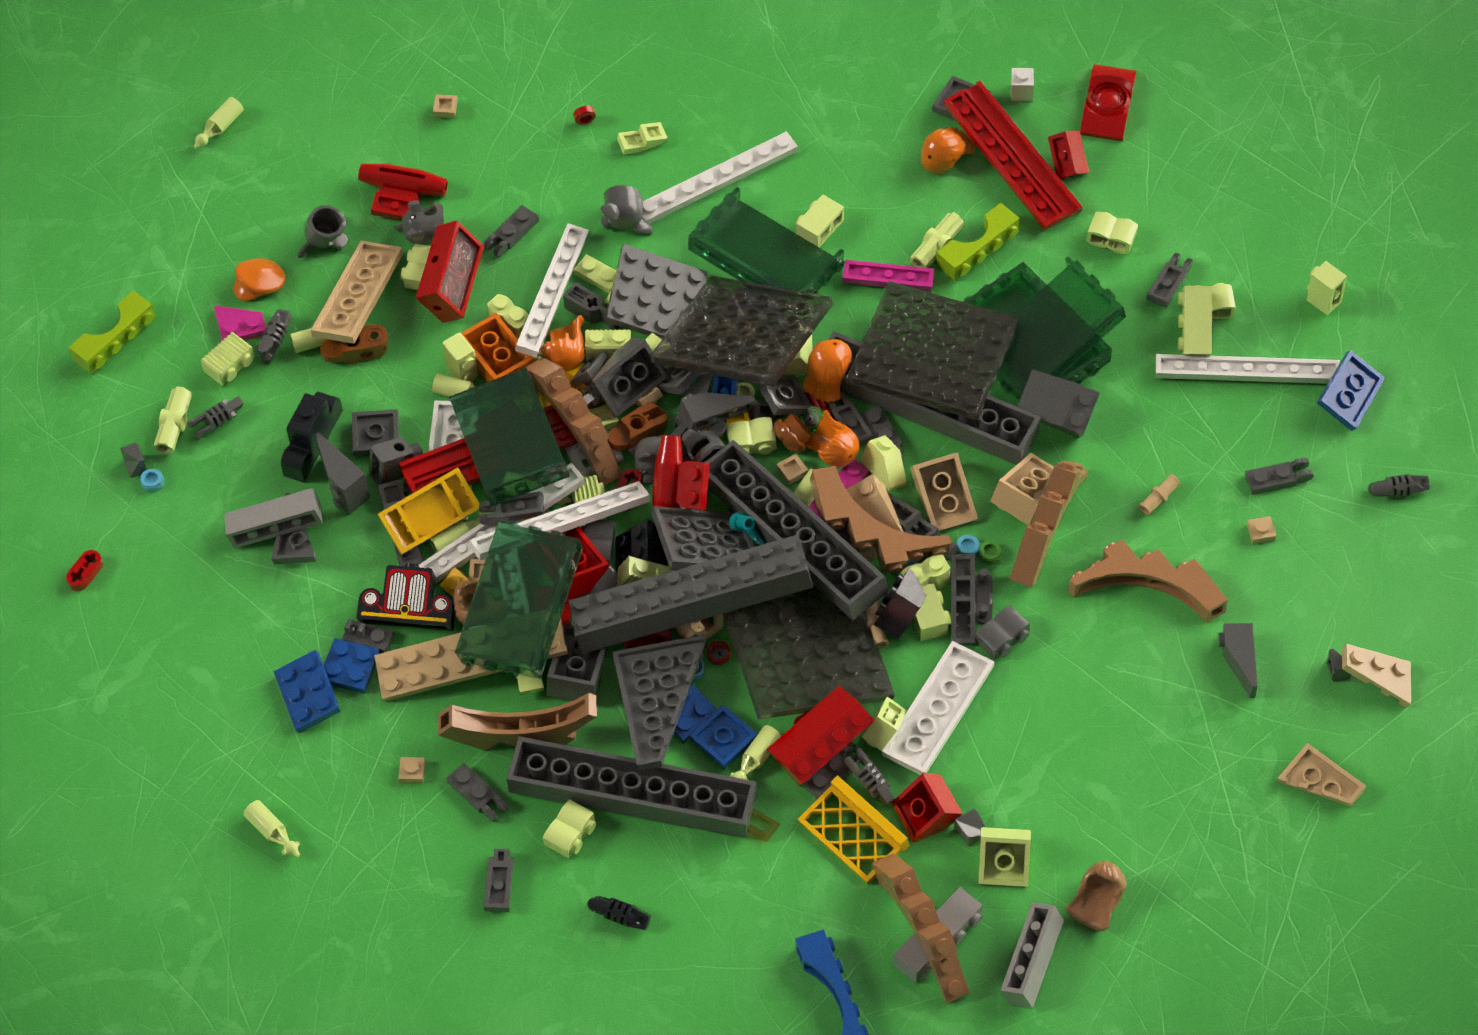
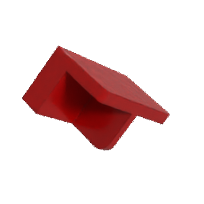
[1048,131,1089,179]

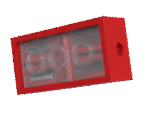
[416,220,484,323]

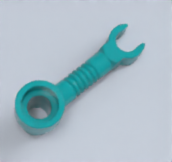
[730,512,767,546]

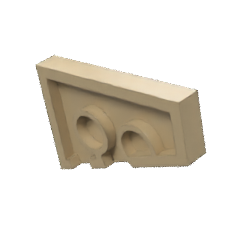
[1342,644,1411,708]
[1277,743,1366,807]

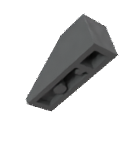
[678,392,755,431]
[1218,623,1257,698]

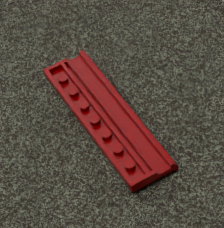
[943,80,1083,231]
[398,405,578,494]

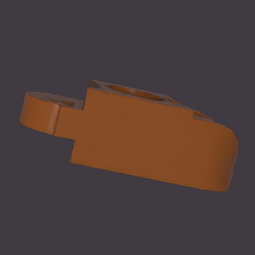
[320,324,388,365]
[608,402,669,451]

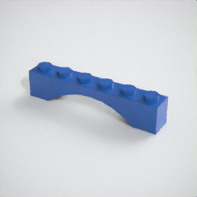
[795,929,868,1035]

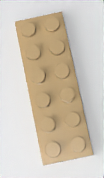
[311,241,403,344]

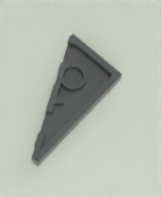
[271,493,317,565]

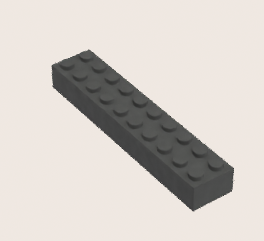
[828,331,1041,465]
[705,440,889,620]
[569,535,813,654]
[507,737,757,838]

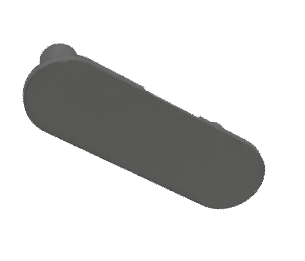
[975,569,992,624]

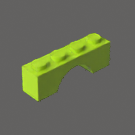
[936,203,1019,281]
[68,290,156,374]

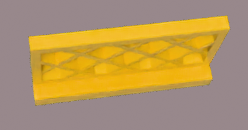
[797,775,910,884]

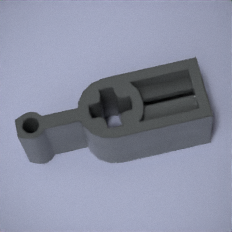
[563,282,619,330]

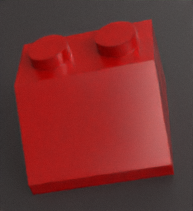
[891,773,963,842]

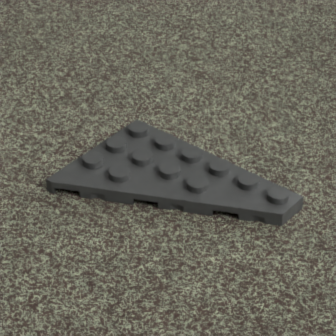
[613,635,706,771]

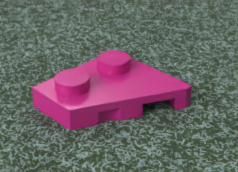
[214,306,266,341]

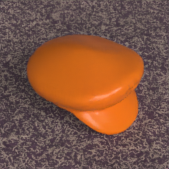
[233,258,286,301]

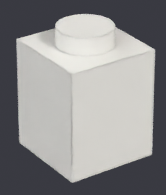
[1011,68,1034,102]

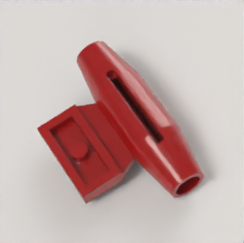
[358,163,448,220]
[652,435,710,510]

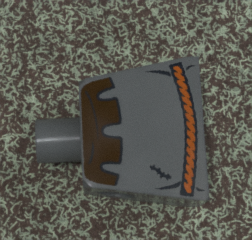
[369,437,423,486]

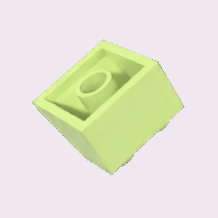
[978,827,1031,887]

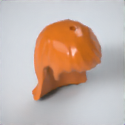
[921,126,976,175]
[541,315,585,371]
[803,339,852,403]
[806,410,860,468]

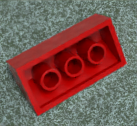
[525,527,609,601]
[767,685,875,786]

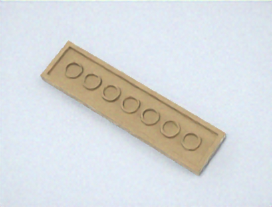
[374,607,568,702]

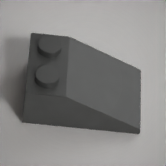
[592,337,668,417]
[1017,369,1100,438]
[315,432,370,515]
[547,624,608,700]

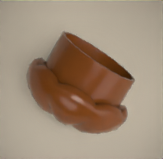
[774,413,813,453]

